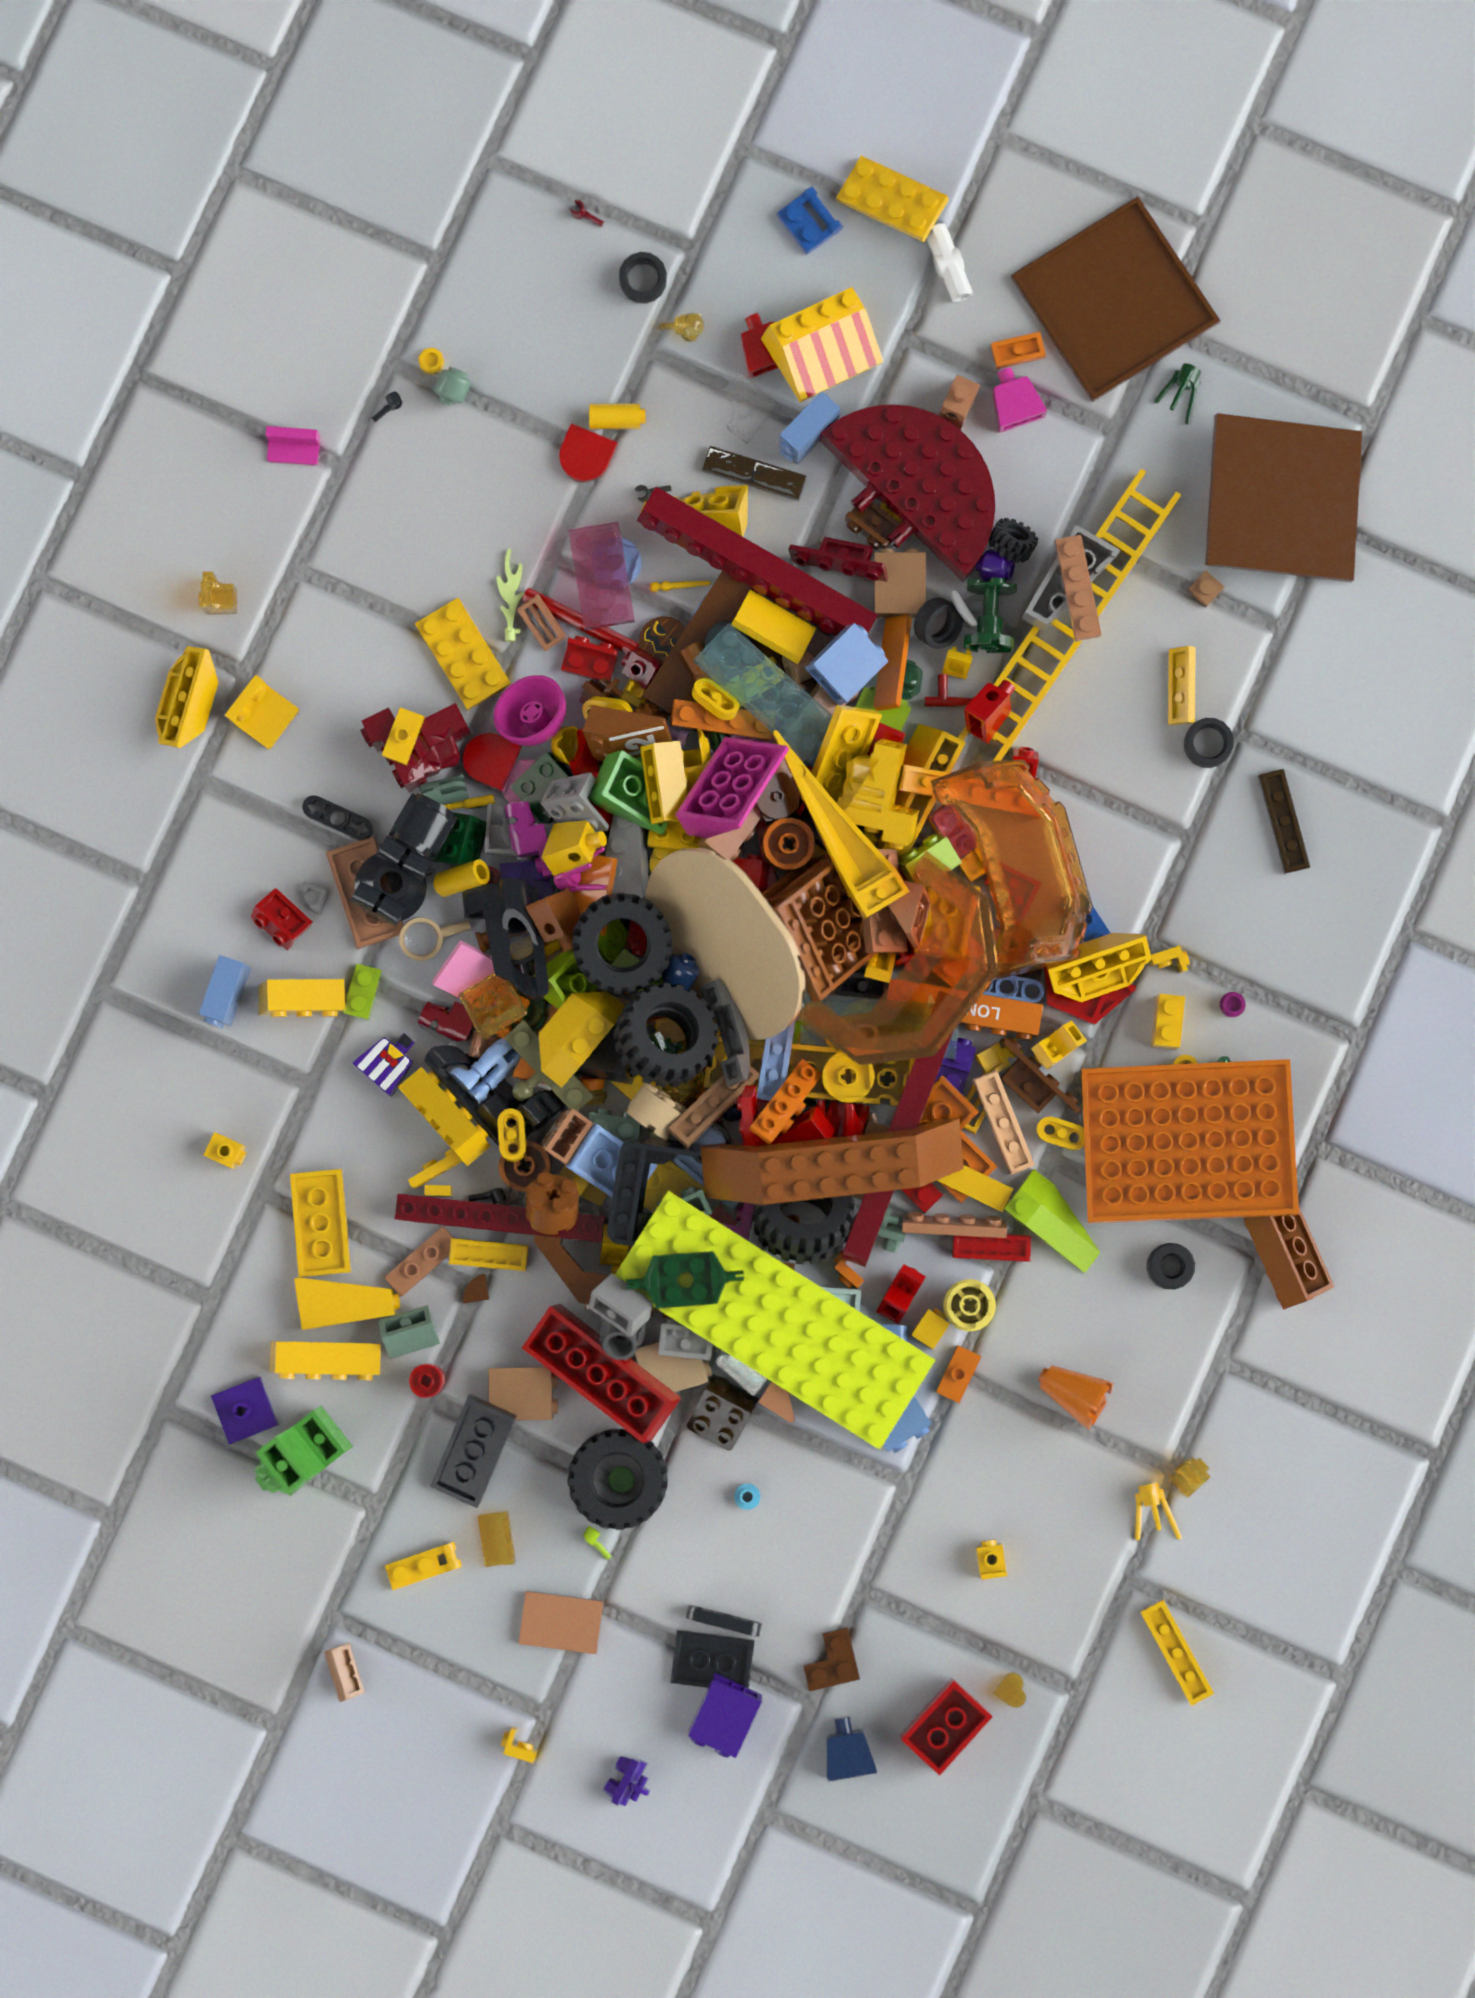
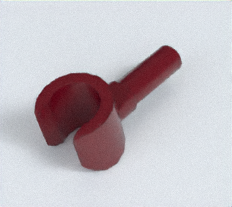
[569,200,604,227]

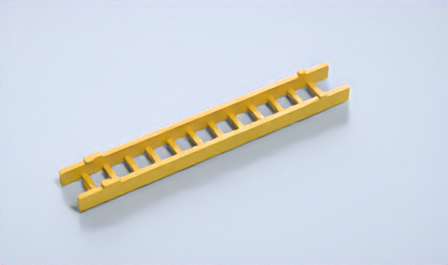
[958,468,1181,769]

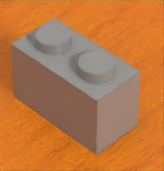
[589,1274,653,1337]

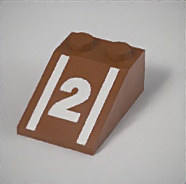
[582,705,673,762]

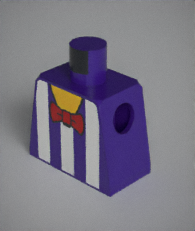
[352,1033,415,1097]

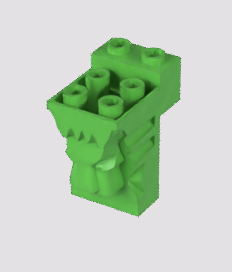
[255,1405,353,1496]

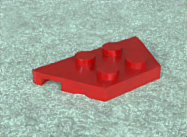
[1043,948,1137,1025]

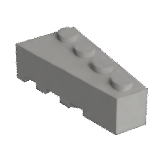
[1022,525,1120,631]
[605,815,650,899]

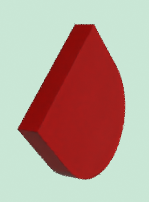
[559,423,618,483]
[463,733,523,792]

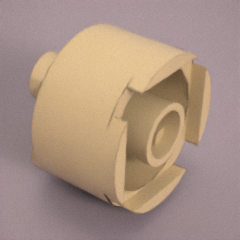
[625,1083,687,1140]

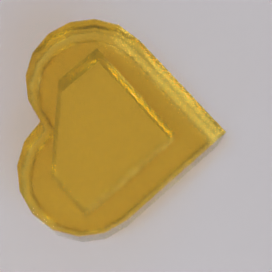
[993,1672,1026,1708]

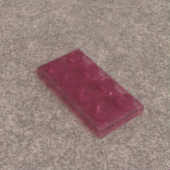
[568,521,635,630]

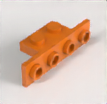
[749,1059,822,1144]

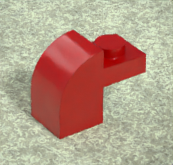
[876,1263,926,1324]

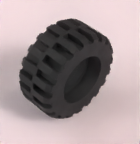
[572,892,673,994]
[614,982,719,1088]
[753,1195,854,1264]
[567,1428,668,1530]

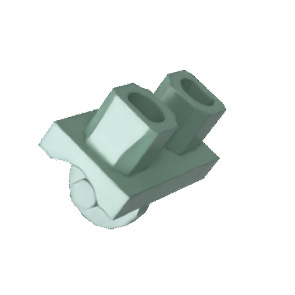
[877,1207,906,1253]

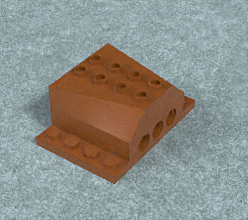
[761,854,877,1002]

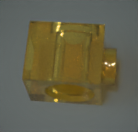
[1167,1456,1211,1498]

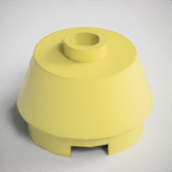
[943,1279,996,1331]

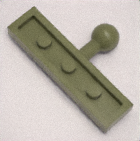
[504,1020,594,1112]

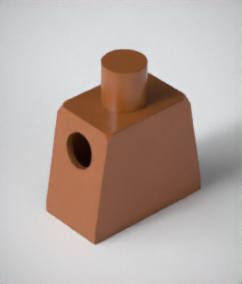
[526,889,580,952]

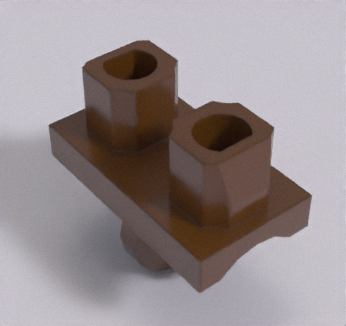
[579,677,623,704]

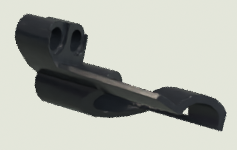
[424,1045,566,1145]

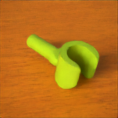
[583,1526,611,1560]

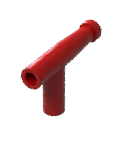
[925,674,974,707]

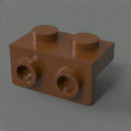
[845,502,901,550]

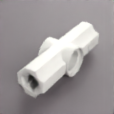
[927,224,973,302]

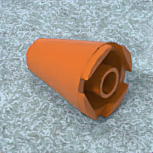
[1038,1365,1114,1430]

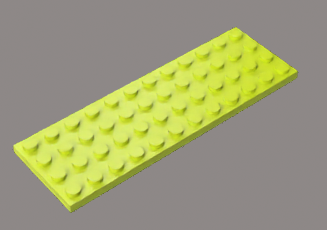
[615,1191,936,1450]

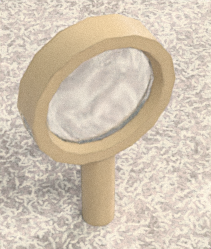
[399,917,471,961]

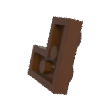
[803,1627,860,1692]

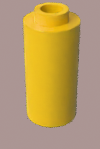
[589,403,646,429]
[433,859,490,897]

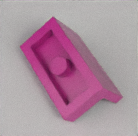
[266,426,320,466]

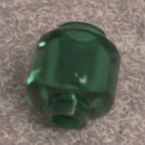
[901,660,923,700]

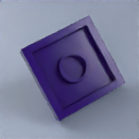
[211,1376,279,1445]

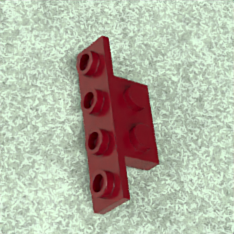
[788,536,889,582]

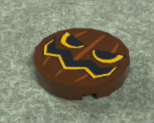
[639,616,685,662]

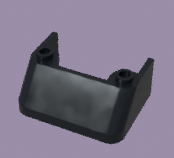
[607,1138,701,1246]

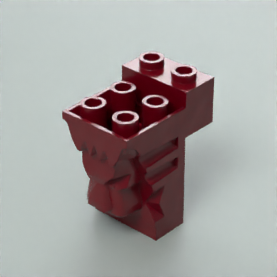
[360,703,471,793]

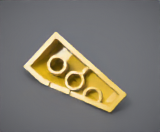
[639,485,748,536]

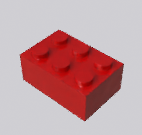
[899,1678,993,1776]

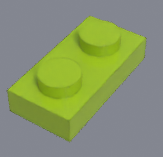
[343,963,382,1020]

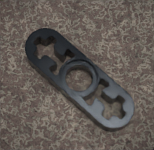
[302,795,373,841]
[686,1605,762,1637]

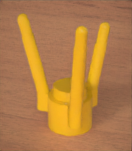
[1135,1483,1181,1541]

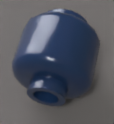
[662,953,700,991]

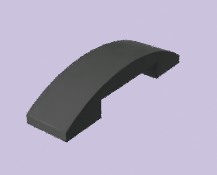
[700,979,750,1087]

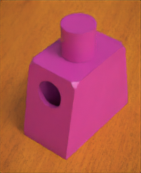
[992,367,1047,433]

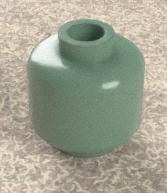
[434,366,471,406]

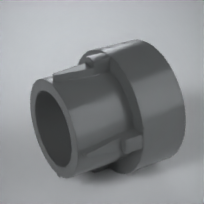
[600,1318,646,1361]

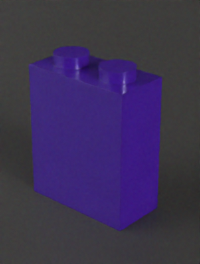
[688,1673,762,1758]

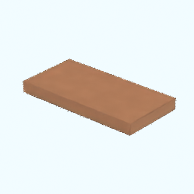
[326,836,407,949]

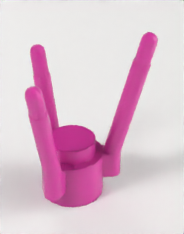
[554,847,606,892]

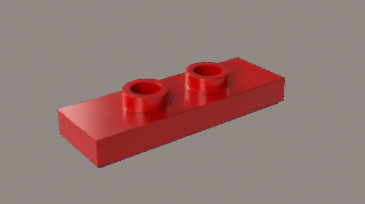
[952,1235,1031,1262]

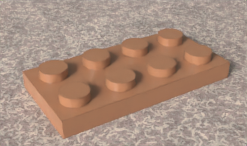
[862,849,908,953]

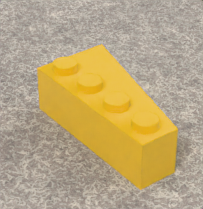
[398,1067,491,1166]

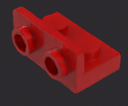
[561,636,618,682]
[251,888,313,951]

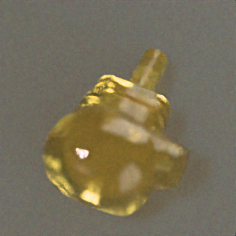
[659,313,704,342]

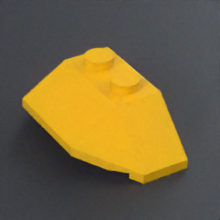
[155,646,219,748]
[1047,933,1152,1002]
[538,991,625,1088]

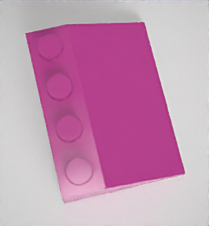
[675,737,789,838]

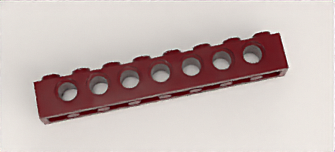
[394,1194,606,1243]

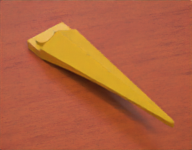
[773,730,910,919]

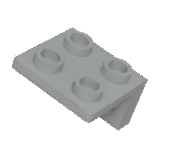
[541,773,609,832]
[658,1318,712,1360]

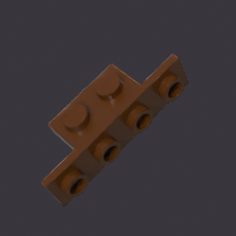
[999,1038,1081,1114]

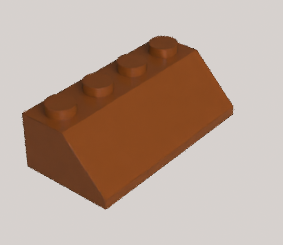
[1243,1207,1334,1310]

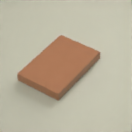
[518,1591,604,1654]

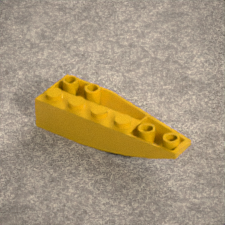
[877,724,966,872]

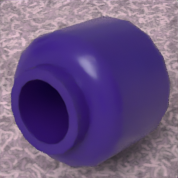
[976,549,1015,583]

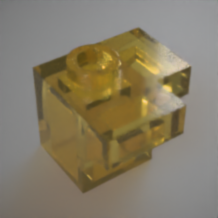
[198,571,237,615]

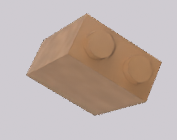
[874,549,926,618]
[489,1367,558,1420]

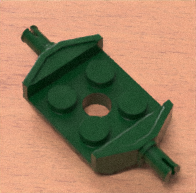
[626,1251,744,1309]

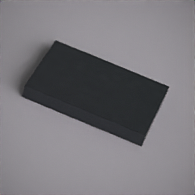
[670,1630,755,1688]

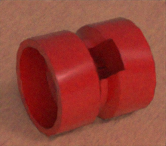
[409,1363,446,1398]

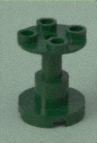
[963,578,1017,654]

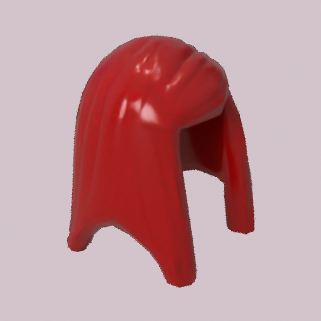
[816,1100,870,1138]

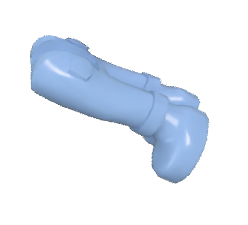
[450,1038,522,1107]

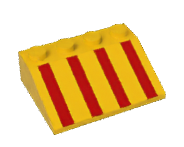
[761,287,883,403]

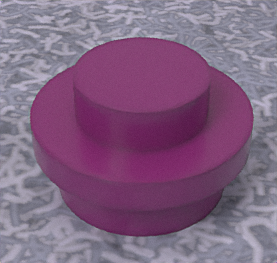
[1219,992,1246,1018]

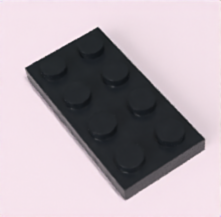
[430,1394,517,1508]

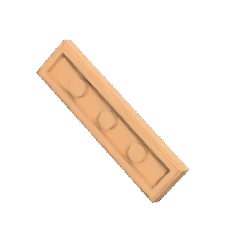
[972,1069,1035,1175]

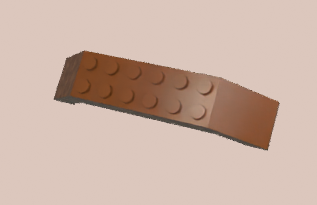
[700,1117,963,1205]

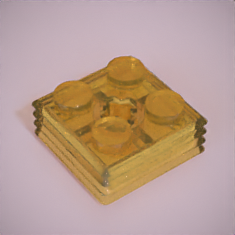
[459,973,528,1039]

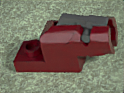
[418,1001,498,1045]

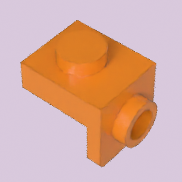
[833,1249,864,1289]

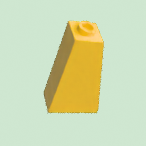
[294,1278,401,1330]

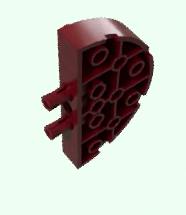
[820,404,995,582]

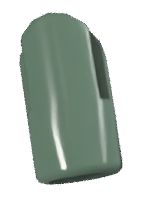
[419,774,469,805]

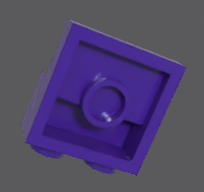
[935,1037,976,1094]

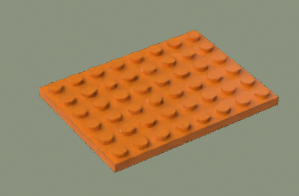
[1081,1059,1299,1224]

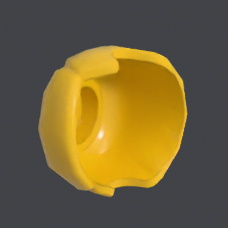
[551,726,578,766]

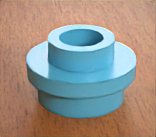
[734,1483,760,1510]

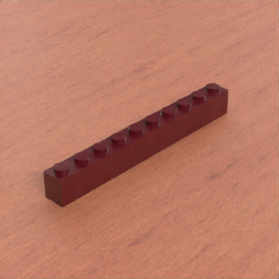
[636,487,878,636]

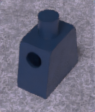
[826,1716,877,1782]

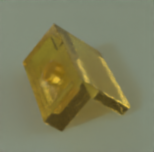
[478,1510,516,1567]

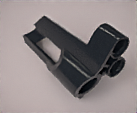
[462,878,549,1001]

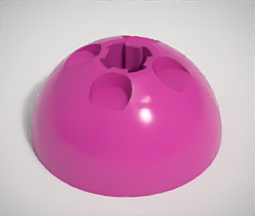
[493,675,566,746]

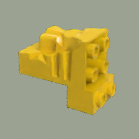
[837,739,919,849]

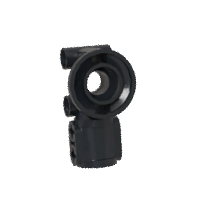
[350,793,458,926]

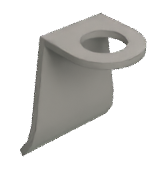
[951,591,984,627]

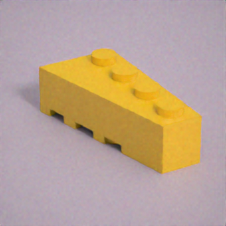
[269,1341,381,1380]

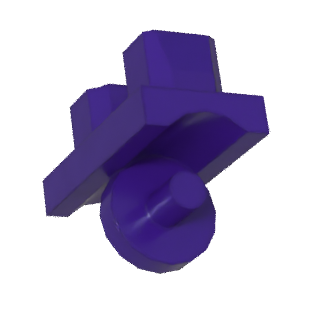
[603,1756,650,1806]

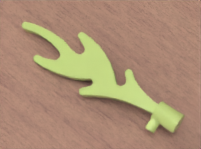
[497,549,524,642]

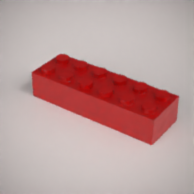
[522,1304,681,1443]

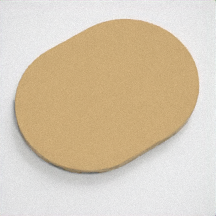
[645,848,805,1040]

